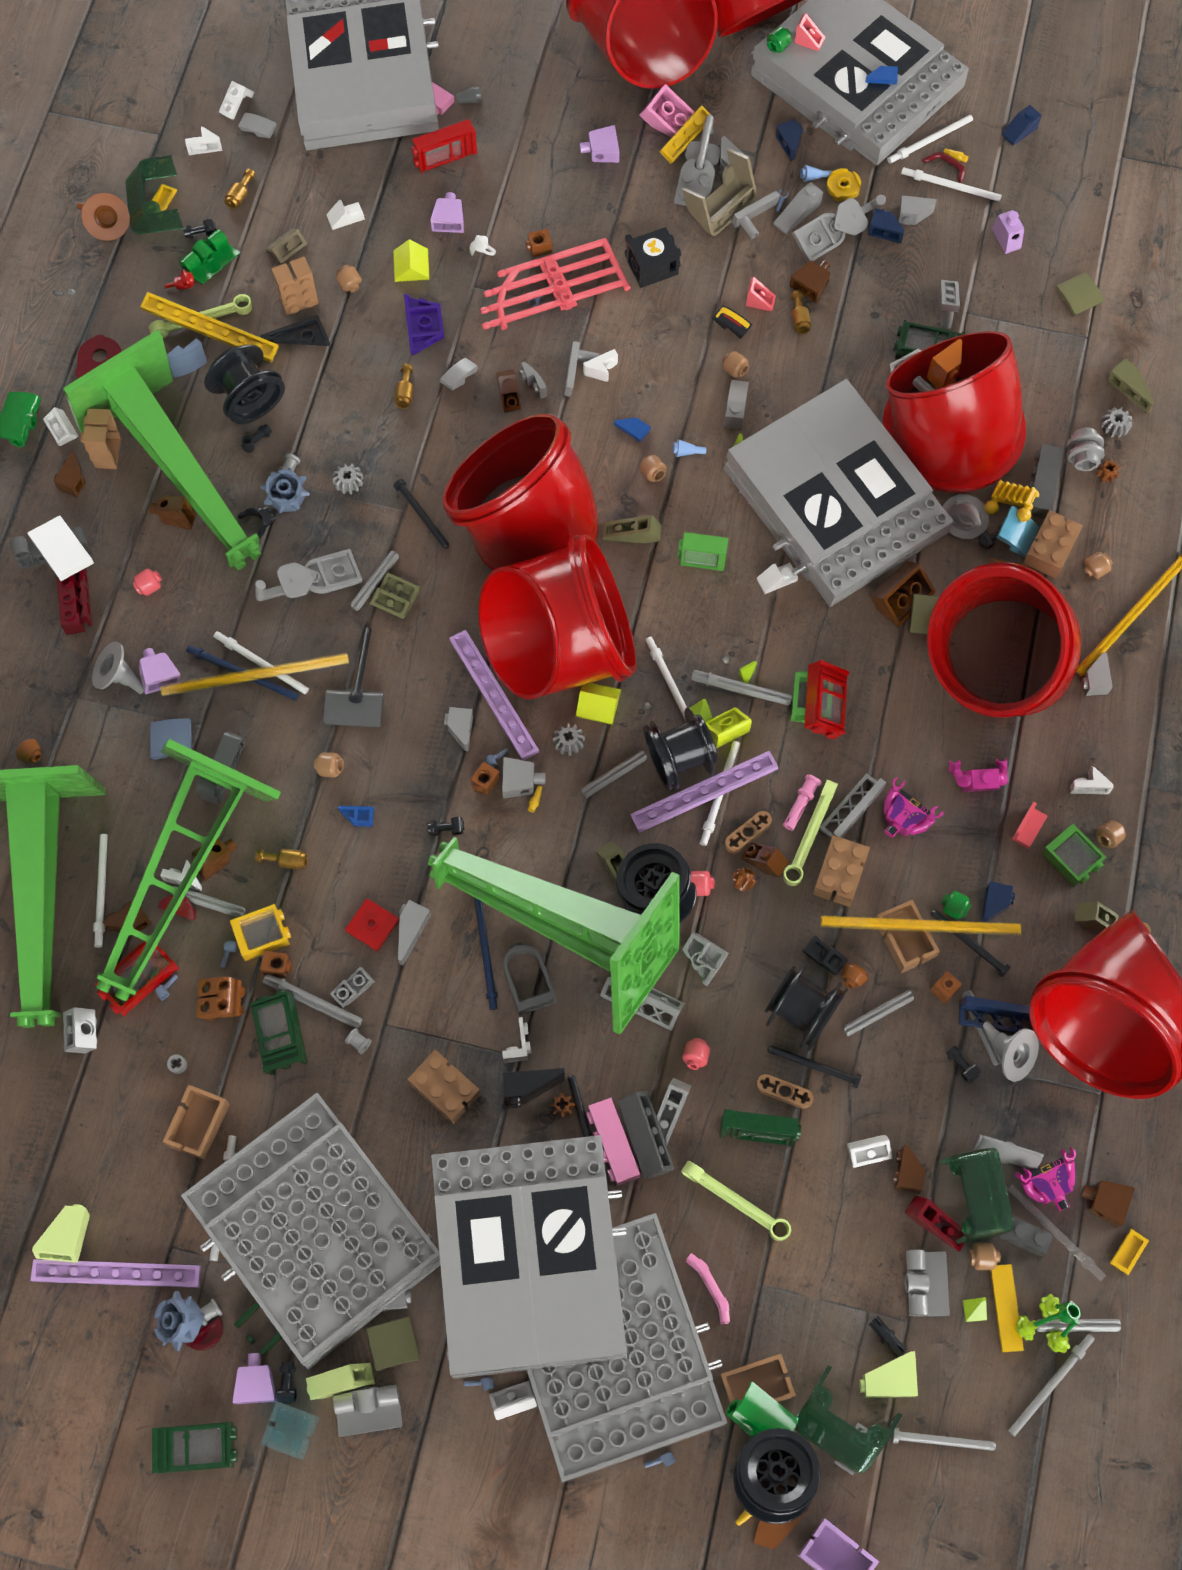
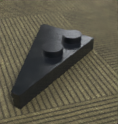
[260,315,330,346]

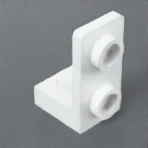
[219,81,254,119]
[502,1017,531,1063]

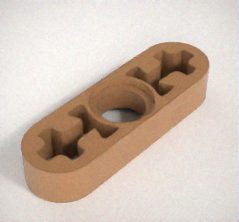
[725,811,772,854]
[756,1074,814,1109]

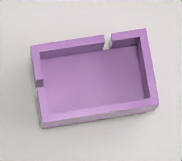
[797,1518,879,1570]

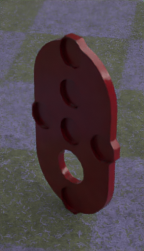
[75,335,122,379]

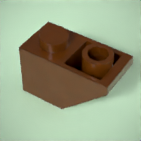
[496,369,521,412]
[54,452,86,497]
[741,842,789,877]
[102,901,152,932]
[892,1145,925,1194]

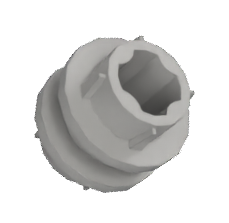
[1067,428,1105,471]

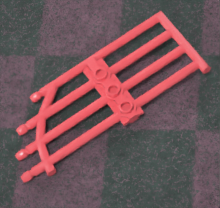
[480,238,631,330]

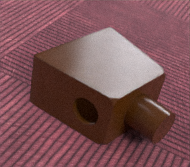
[790,260,831,303]
[149,495,197,530]
[192,838,237,881]
[1081,1180,1135,1228]

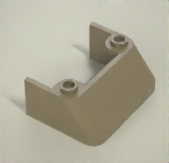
[683,148,757,236]

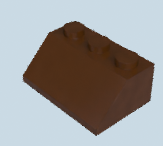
[869,561,936,627]

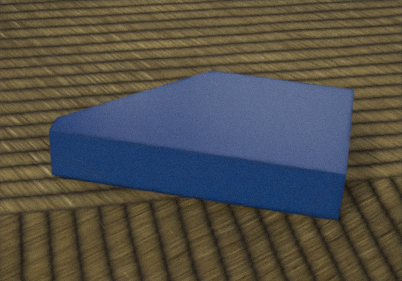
[865,66,898,84]
[614,418,651,442]
[338,806,374,827]

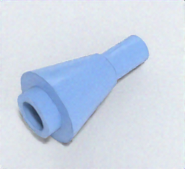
[800,165,832,182]
[672,439,706,457]

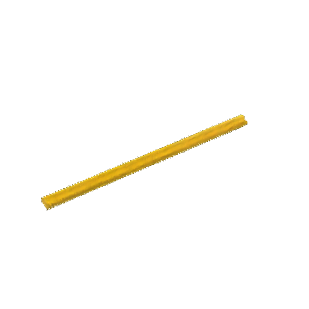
[1076,555,1182,677]
[161,653,349,696]
[821,915,1021,935]

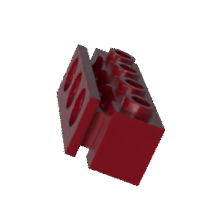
[56,568,93,635]

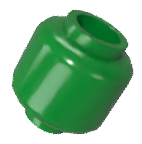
[767,26,792,53]
[941,890,972,919]

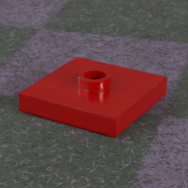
[345,898,400,952]

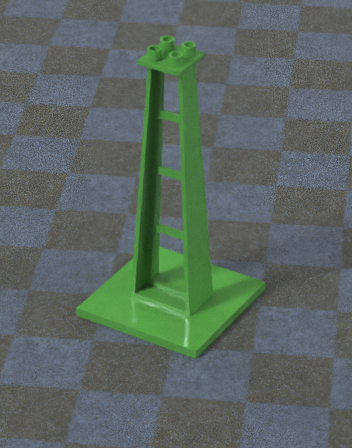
[63,330,262,570]
[96,739,281,1001]
[0,765,106,1028]
[428,837,680,1034]

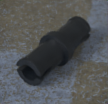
[868,1316,907,1358]

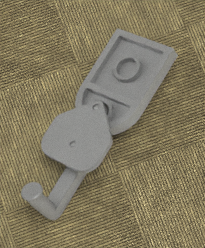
[674,114,720,206]
[792,194,886,262]
[255,549,362,601]

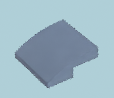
[167,339,207,378]
[150,719,192,760]

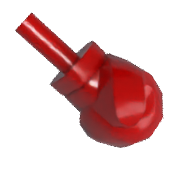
[165,270,194,290]

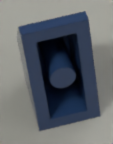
[1002,105,1042,146]
[775,119,803,161]
[868,208,905,244]
[981,881,1015,923]

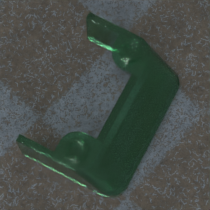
[125,155,183,235]
[941,1148,1013,1244]
[795,1365,902,1474]

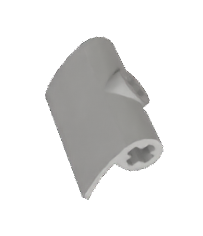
[974,1134,1044,1171]
[904,1250,950,1316]
[333,1384,403,1437]

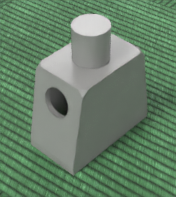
[502,757,546,798]

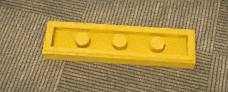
[659,105,710,164]
[990,1264,1024,1353]

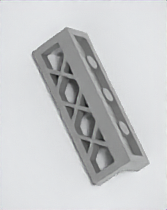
[819,773,887,839]
[600,973,685,1031]

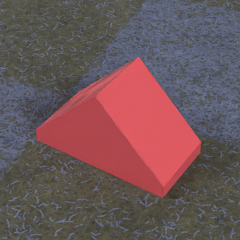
[795,13,825,51]
[746,277,776,311]

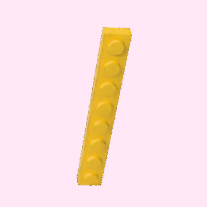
[140,292,279,363]

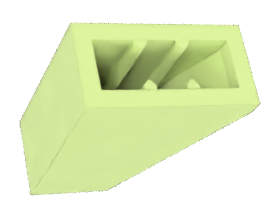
[32,1204,90,1263]
[859,1351,918,1398]
[306,1363,375,1400]

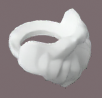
[469,235,496,256]

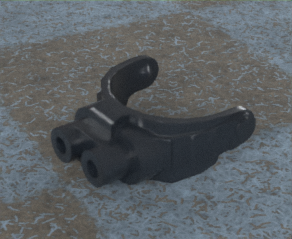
[238,506,276,539]

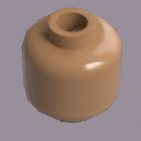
[336,265,362,293]
[722,351,749,378]
[640,455,667,482]
[1083,551,1113,579]
[314,752,344,778]
[1096,820,1126,849]
[968,1242,1001,1271]

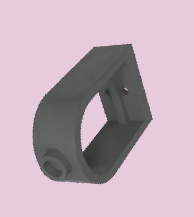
[503,943,557,1016]

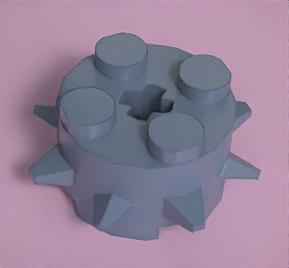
[260,468,310,513]
[154,1291,205,1351]

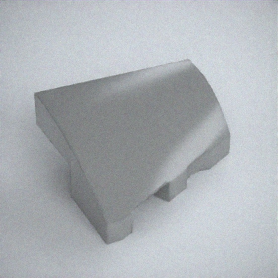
[682,933,729,986]

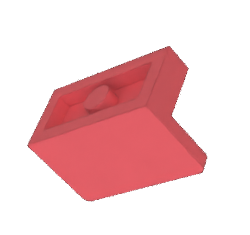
[1011,802,1047,849]

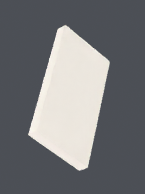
[28,516,94,581]

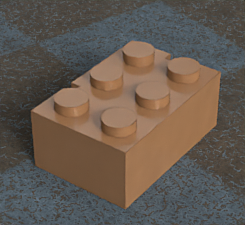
[271,257,319,316]
[81,409,122,469]
[1023,510,1083,579]
[813,835,870,907]
[876,900,940,973]
[407,1050,481,1124]
[163,1085,230,1161]
[719,1354,796,1405]

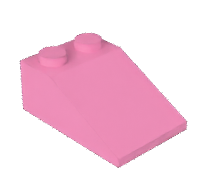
[639,84,695,138]

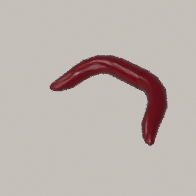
[921,152,965,184]

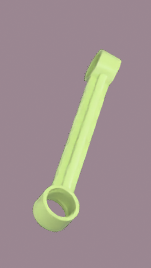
[148,294,252,338]
[783,780,838,886]
[681,1161,791,1241]

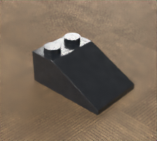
[503,1068,565,1108]

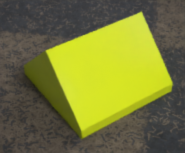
[393,239,429,282]
[576,683,621,725]
[705,707,752,748]

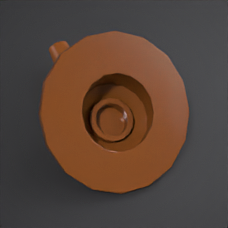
[77,192,130,241]

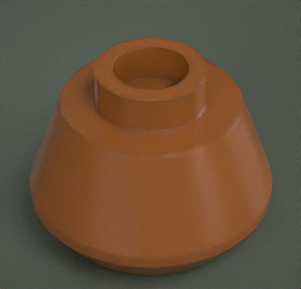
[16,739,42,764]
[842,963,868,989]

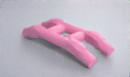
[686,1253,730,1325]

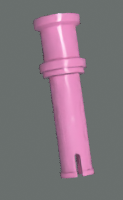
[783,774,822,831]

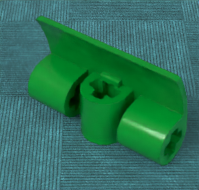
[179,229,240,285]
[0,392,41,447]
[726,1381,798,1437]

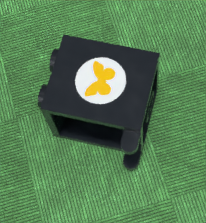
[625,227,681,288]

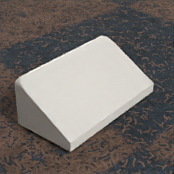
[43,407,78,446]
[847,1135,893,1168]
[489,1381,537,1420]

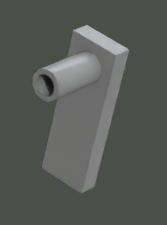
[731,191,780,239]
[940,280,960,329]
[564,341,599,397]

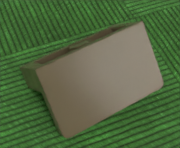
[265,229,307,264]

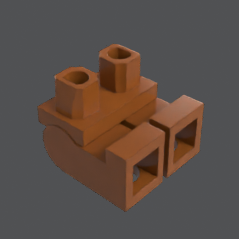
[196,977,245,1021]

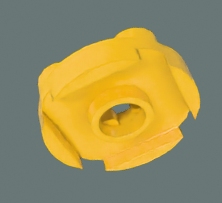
[826,168,861,202]

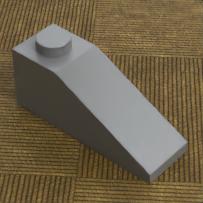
[773,182,823,235]
[724,380,749,430]
[398,900,431,966]
[656,1078,692,1146]

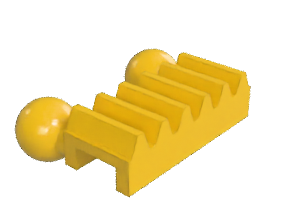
[984,480,1040,522]

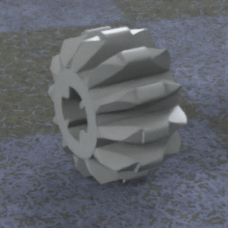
[1101,407,1132,438]
[333,463,363,495]
[553,723,585,756]

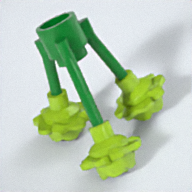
[1015,1294,1081,1353]

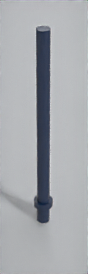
[186,645,299,701]
[474,897,498,1010]

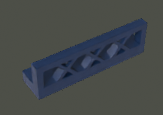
[959,996,1034,1034]

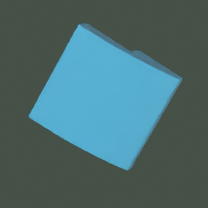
[996,506,1039,558]

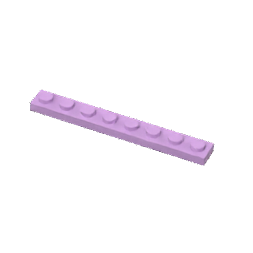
[449,630,539,760]
[630,751,778,833]
[30,1259,201,1288]

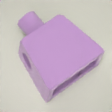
[580,125,619,163]
[430,192,464,233]
[991,210,1024,254]
[139,648,180,694]
[233,1353,277,1404]

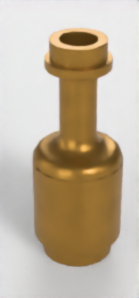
[224,169,255,209]
[791,290,811,334]
[394,363,414,409]
[255,849,308,870]

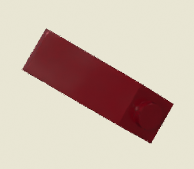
[904,1196,970,1252]

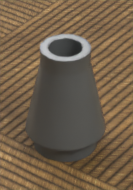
[456,86,482,104]

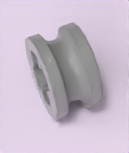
[167,1054,187,1074]

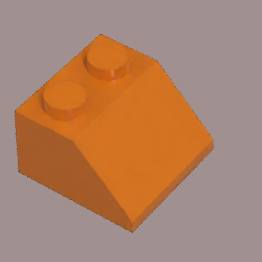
[927,339,962,389]

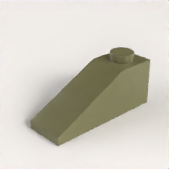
[1107,359,1154,414]
[601,515,662,544]

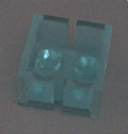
[260,1401,320,1460]

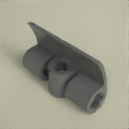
[324,687,384,727]

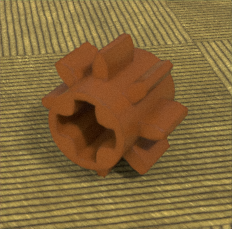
[1096,459,1120,483]
[731,867,757,892]
[550,1092,575,1119]

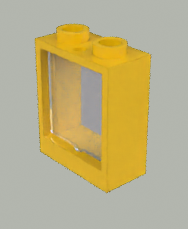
[230,904,291,961]

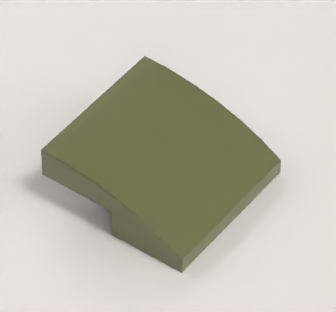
[1055,272,1105,317]
[370,572,421,619]
[909,594,939,634]
[365,1317,420,1371]

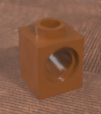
[525,228,552,257]
[470,762,500,796]
[260,951,292,978]
[930,971,962,1004]

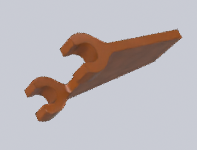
[753,1484,810,1550]

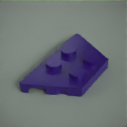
[404,294,444,355]

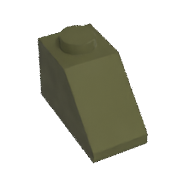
[595,841,625,883]
[1075,901,1119,931]

